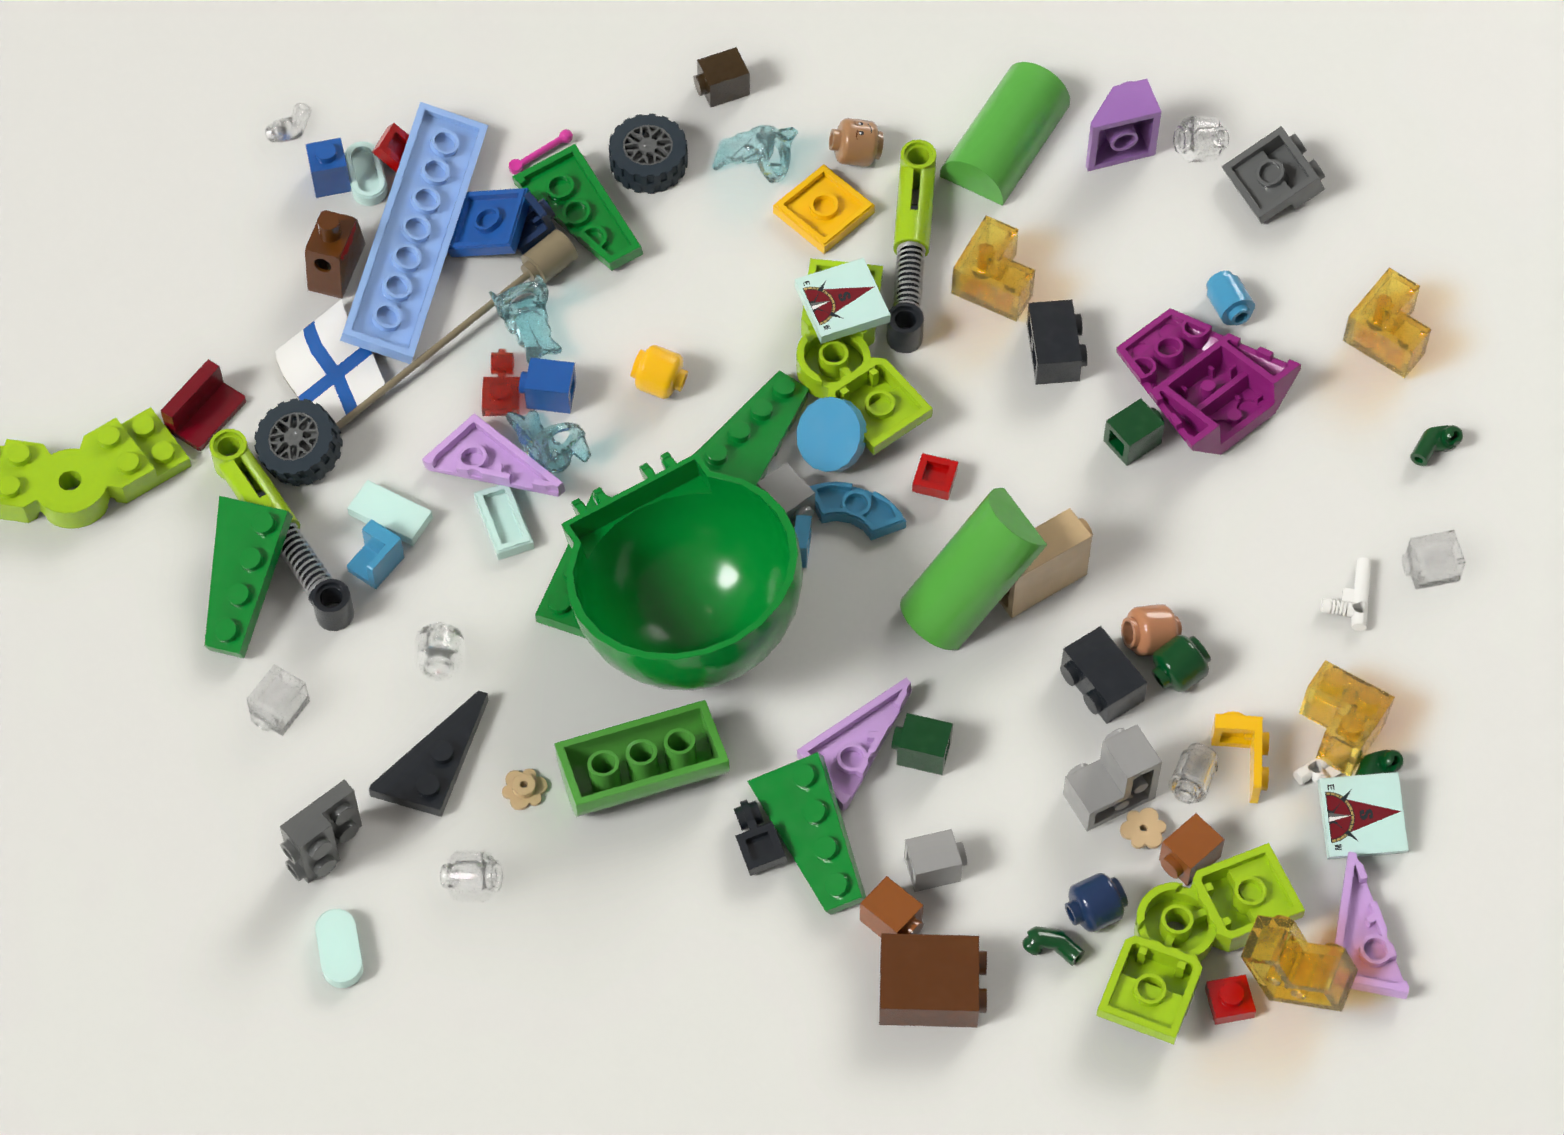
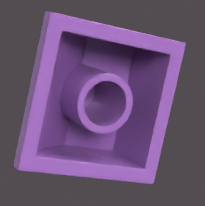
[1086,79,1162,171]

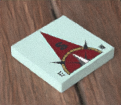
[795,258,891,344]
[1317,772,1409,859]

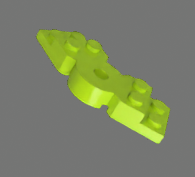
[796,258,933,455]
[0,407,191,529]
[1096,843,1305,1045]

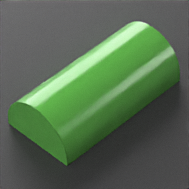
[940,62,1070,206]
[900,488,1047,650]
[554,700,730,817]

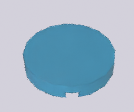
[796,397,867,472]

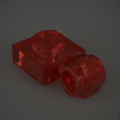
[481,349,521,416]

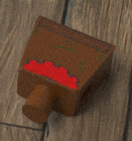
[305,210,366,299]

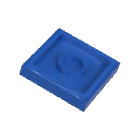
[448,188,532,257]

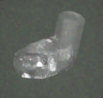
[265,103,312,143]

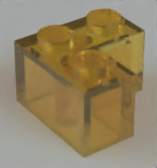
[951,215,1035,322]
[1343,267,1431,378]
[1299,660,1395,776]
[1241,915,1358,1012]

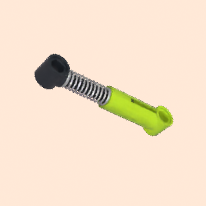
[886,139,937,354]
[209,429,354,631]

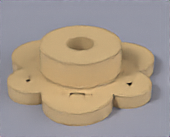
[502,769,548,810]
[1120,808,1166,849]

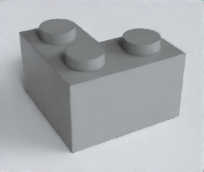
[1063,725,1162,831]

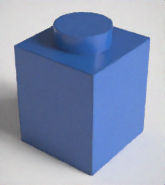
[305,137,351,198]
[519,357,576,414]

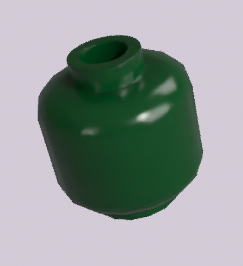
[1151,635,1211,692]

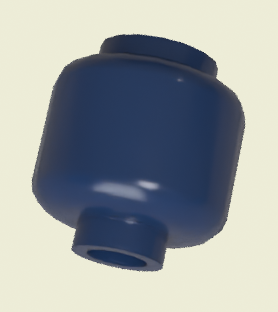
[1065,873,1128,932]

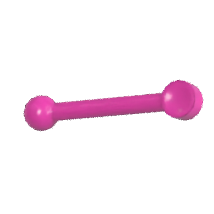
[509,129,573,175]

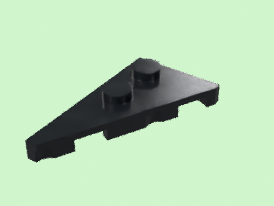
[369,691,489,817]

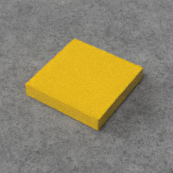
[773,164,875,254]

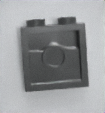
[1221,126,1325,224]
[280,779,362,884]

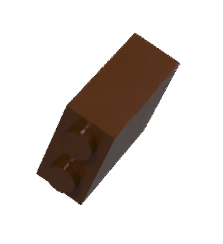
[879,933,987,1028]

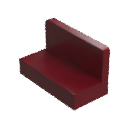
[160,359,246,451]

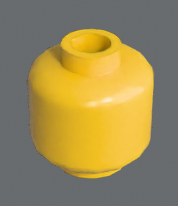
[630,345,688,399]

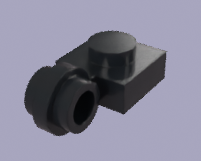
[734,799,788,876]

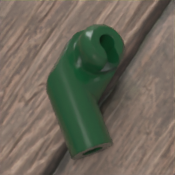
[1410,425,1463,466]
[1355,750,1404,776]
[1022,926,1085,966]

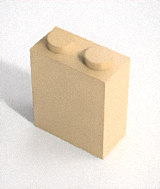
[999,508,1093,618]

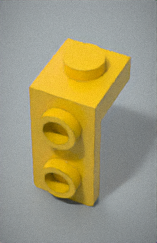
[1211,711,1270,804]

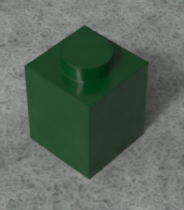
[1103,398,1165,466]
[891,713,953,775]

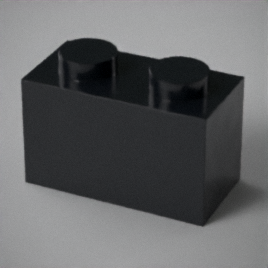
[1026,299,1087,385]
[1060,626,1148,724]

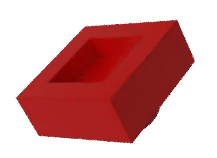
[372,123,409,173]
[912,453,959,500]
[1205,974,1256,1025]

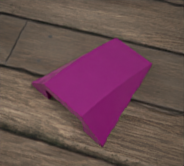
[1116,308,1301,455]

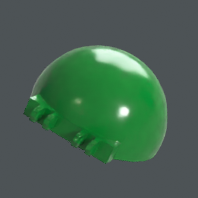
[561,451,803,691]

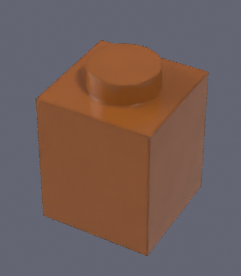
[1159,813,1225,886]
[859,876,924,937]

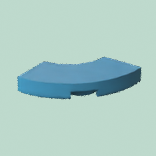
[809,482,906,541]

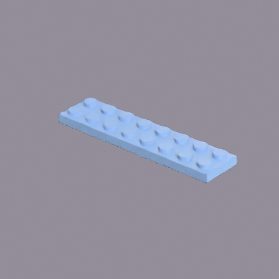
[340,102,488,364]

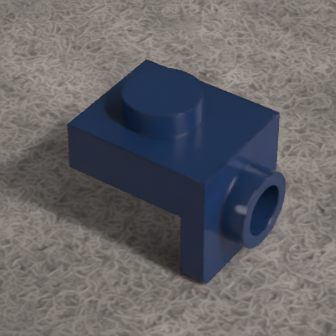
[517,191,556,255]

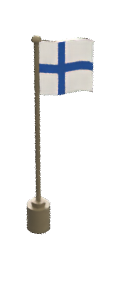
[275,229,578,429]

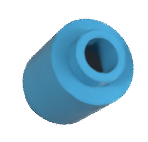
[1206,271,1255,325]

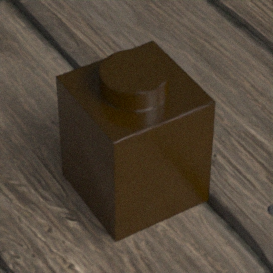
[693,47,750,108]

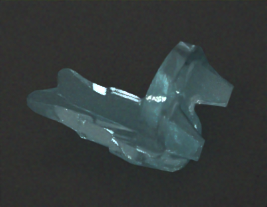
[712,124,798,184]
[489,274,562,363]
[506,410,591,474]

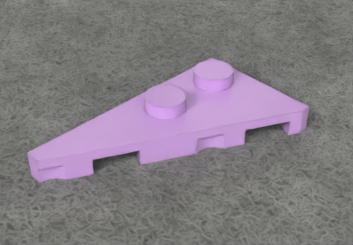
[422,413,565,497]
[797,677,912,811]
[1328,852,1409,999]

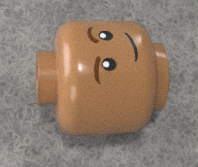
[829,118,884,167]

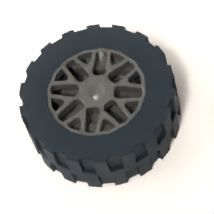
[608,113,688,194]
[254,398,343,486]

